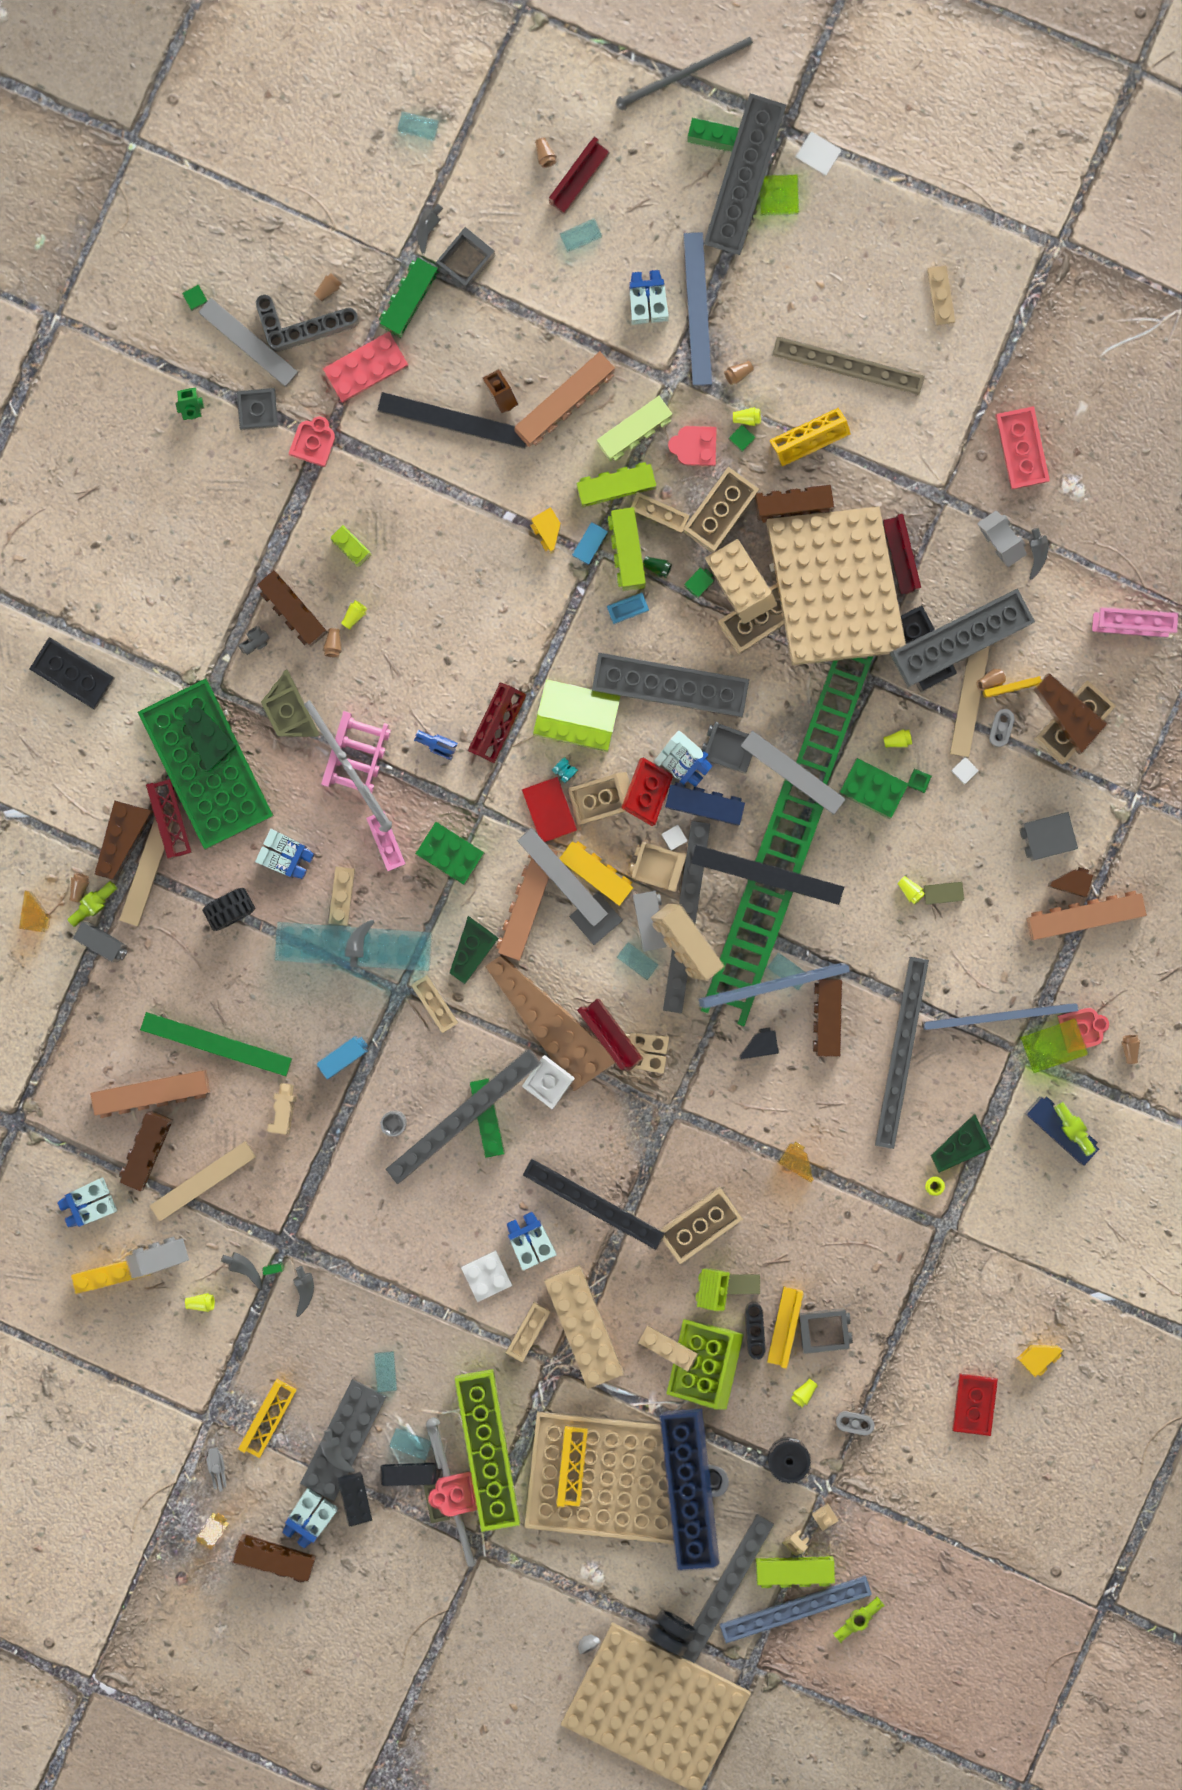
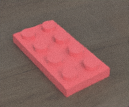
[323,332,408,403]
[996,406,1050,490]

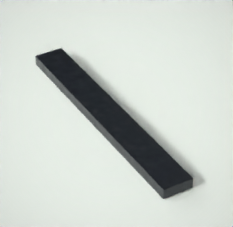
[377,392,526,449]
[691,845,844,905]
[523,1158,666,1250]

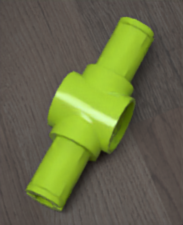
[67,881,118,927]
[1054,1102,1096,1156]
[833,1596,885,1643]

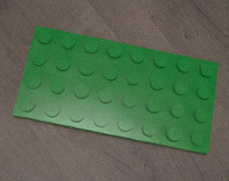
[138,678,274,850]

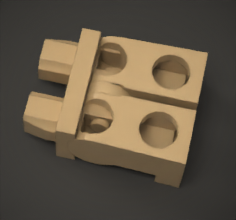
[626,1032,669,1074]
[267,1083,297,1135]

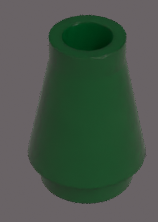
[643,556,672,578]

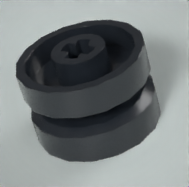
[767,1437,811,1484]
[647,1609,697,1656]

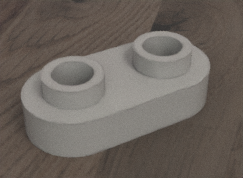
[989,709,1014,747]
[836,1411,874,1435]

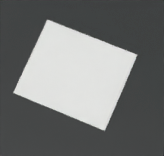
[795,131,842,175]

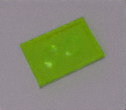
[1020,1018,1089,1073]

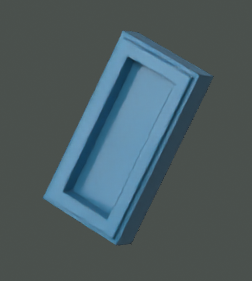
[572,522,608,565]
[607,593,649,624]

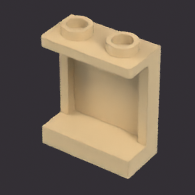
[629,841,686,892]

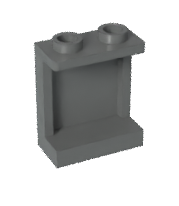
[701,722,752,774]
[1020,812,1078,861]

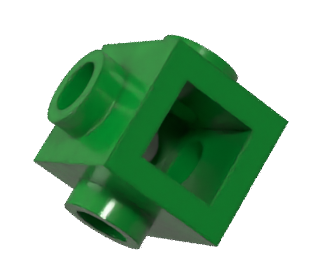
[175,387,204,420]

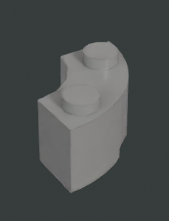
[977,511,1027,567]

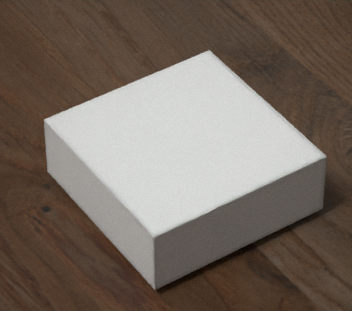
[951,757,979,784]
[661,825,687,851]

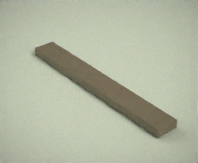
[772,336,925,395]

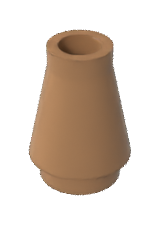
[535,137,556,168]
[314,273,342,301]
[724,361,754,385]
[323,628,342,658]
[976,669,1006,691]
[69,873,90,903]
[1121,1035,1140,1064]

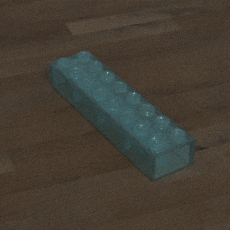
[275,922,433,971]

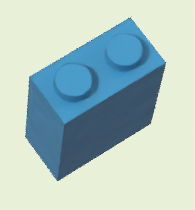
[316,1036,368,1079]

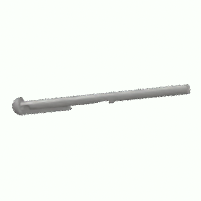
[304,701,392,832]
[426,1418,475,1567]

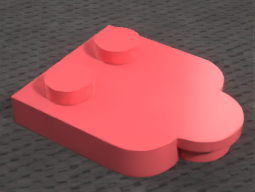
[289,416,335,467]
[668,426,716,466]
[1057,1008,1109,1053]
[428,1471,478,1516]

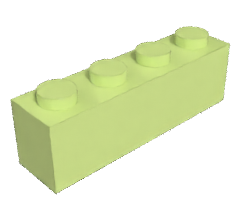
[597,396,673,461]

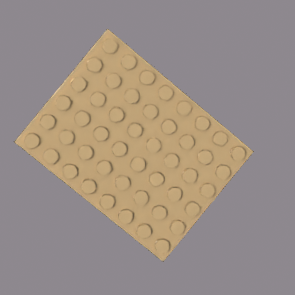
[766,506,906,665]
[525,1412,674,1544]
[560,1622,751,1790]

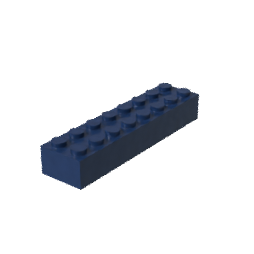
[660,1409,720,1571]

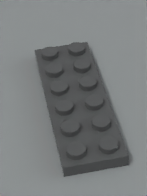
[300,1379,386,1501]

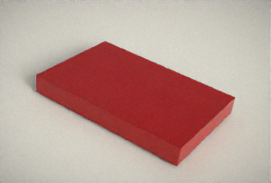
[621,757,673,826]
[522,776,577,842]
[952,1373,998,1436]

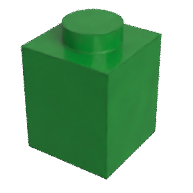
[684,568,714,599]

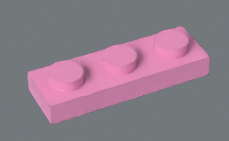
[366,811,406,871]

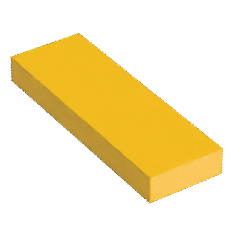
[982,676,1041,699]

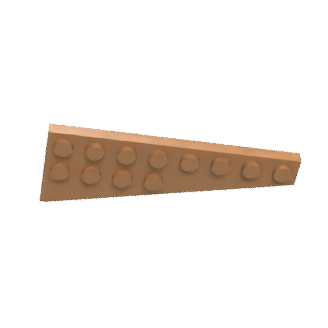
[485,955,615,1091]

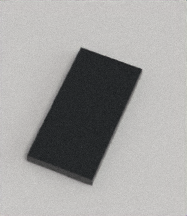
[29,637,115,710]

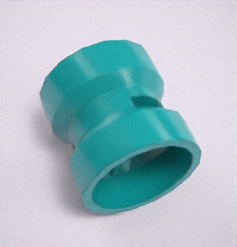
[552,757,578,783]

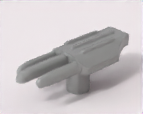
[206,1447,226,1492]

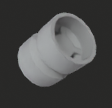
[380,1110,407,1137]

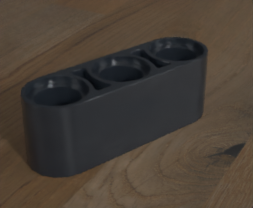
[745,1302,766,1360]
[380,1463,437,1486]

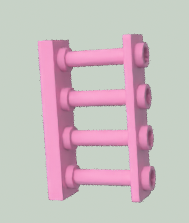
[1092,607,1178,637]
[321,711,391,793]

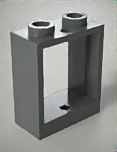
[436,227,495,290]
[73,922,128,962]
[799,1308,853,1354]

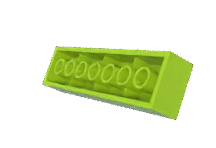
[455,1369,520,1532]

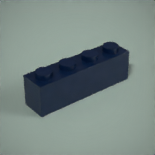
[665,782,745,826]
[1024,1096,1099,1166]

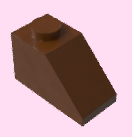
[482,369,518,413]
[1047,867,1093,897]

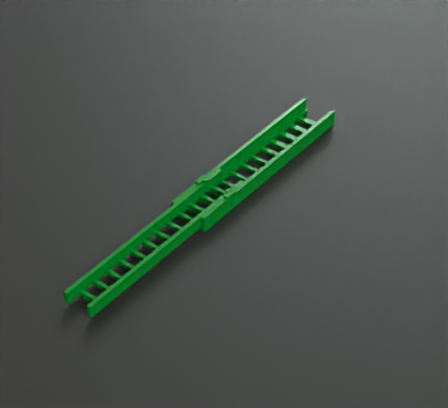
[700,656,873,1026]

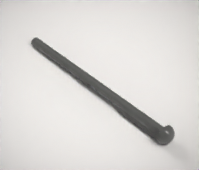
[616,37,753,110]

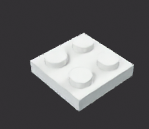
[522,1055,575,1109]
[461,1250,512,1302]

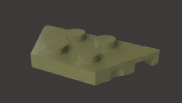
[261,669,320,737]

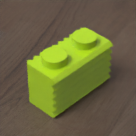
[331,525,371,567]
[696,1268,730,1311]

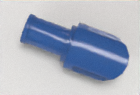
[414,730,458,760]

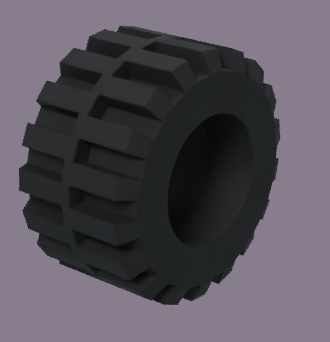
[202,888,256,931]

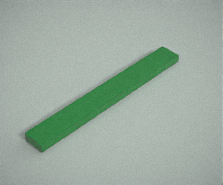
[140,1012,292,1077]

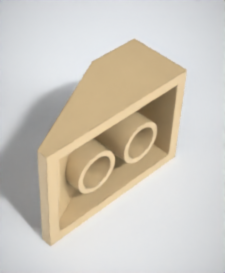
[568,772,630,825]

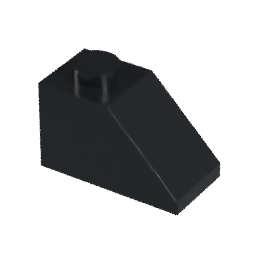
[739,1027,779,1060]

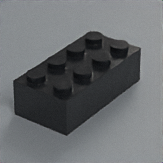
[900,605,957,693]

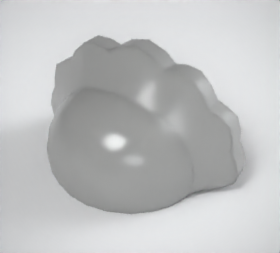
[578,1634,601,1654]

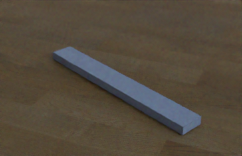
[684,232,712,386]
[698,963,850,1008]
[923,1003,1078,1030]
[720,1575,872,1644]

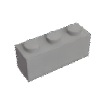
[633,891,666,952]
[125,1237,189,1279]

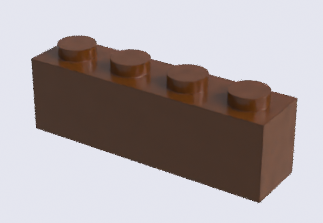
[813,979,842,1057]

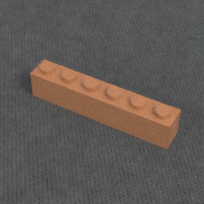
[514,351,615,448]
[496,849,558,961]
[1027,890,1147,940]
[90,1070,210,1118]

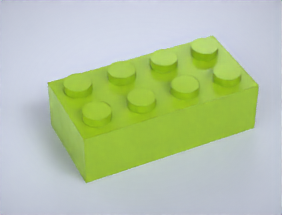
[608,507,646,591]

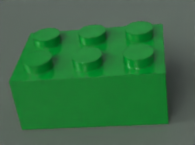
[838,758,909,819]
[415,822,485,885]

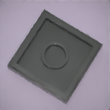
[237,388,278,430]
[569,892,623,945]

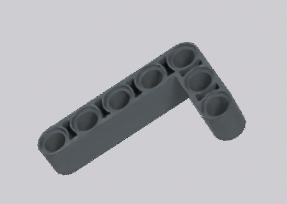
[256,294,359,352]

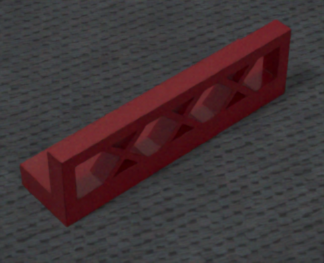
[549,136,609,214]
[882,513,921,595]
[467,682,527,764]
[146,779,192,859]
[577,999,643,1071]

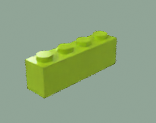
[577,462,656,508]
[756,1556,835,1588]

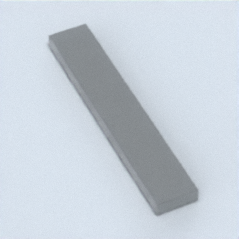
[199,298,298,387]
[741,730,845,815]
[517,828,608,927]

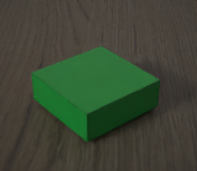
[182,284,208,311]
[729,424,756,452]
[908,768,932,793]
[262,1263,284,1275]

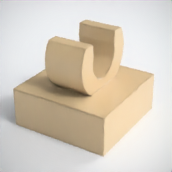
[812,1503,839,1531]
[782,1530,809,1556]

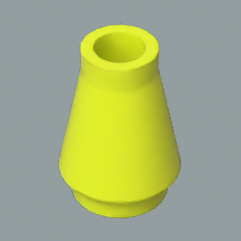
[733,407,761,426]
[341,600,367,629]
[883,729,913,748]
[897,876,925,905]
[925,1177,945,1196]
[185,1293,215,1312]
[791,1379,818,1408]

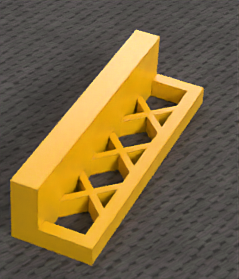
[769,408,851,467]
[767,1286,803,1369]
[238,1379,297,1458]
[557,1426,588,1507]

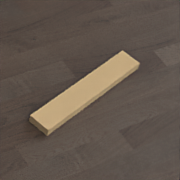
[950,646,990,758]
[120,816,176,927]
[150,1141,256,1221]

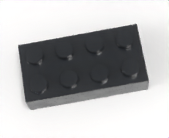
[337,1472,373,1527]

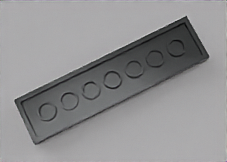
[704,93,787,255]
[890,588,1035,687]
[592,653,749,718]

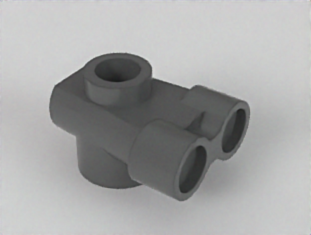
[238,626,270,655]

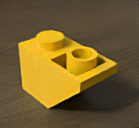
[530,507,561,554]
[1017,1345,1063,1377]

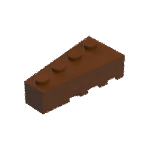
[754,484,834,524]
[257,570,328,647]
[1033,673,1107,755]
[94,800,154,880]
[119,1111,173,1192]
[232,1533,316,1583]

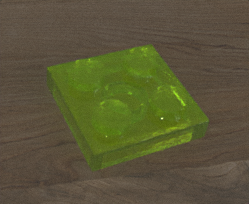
[760,175,799,215]

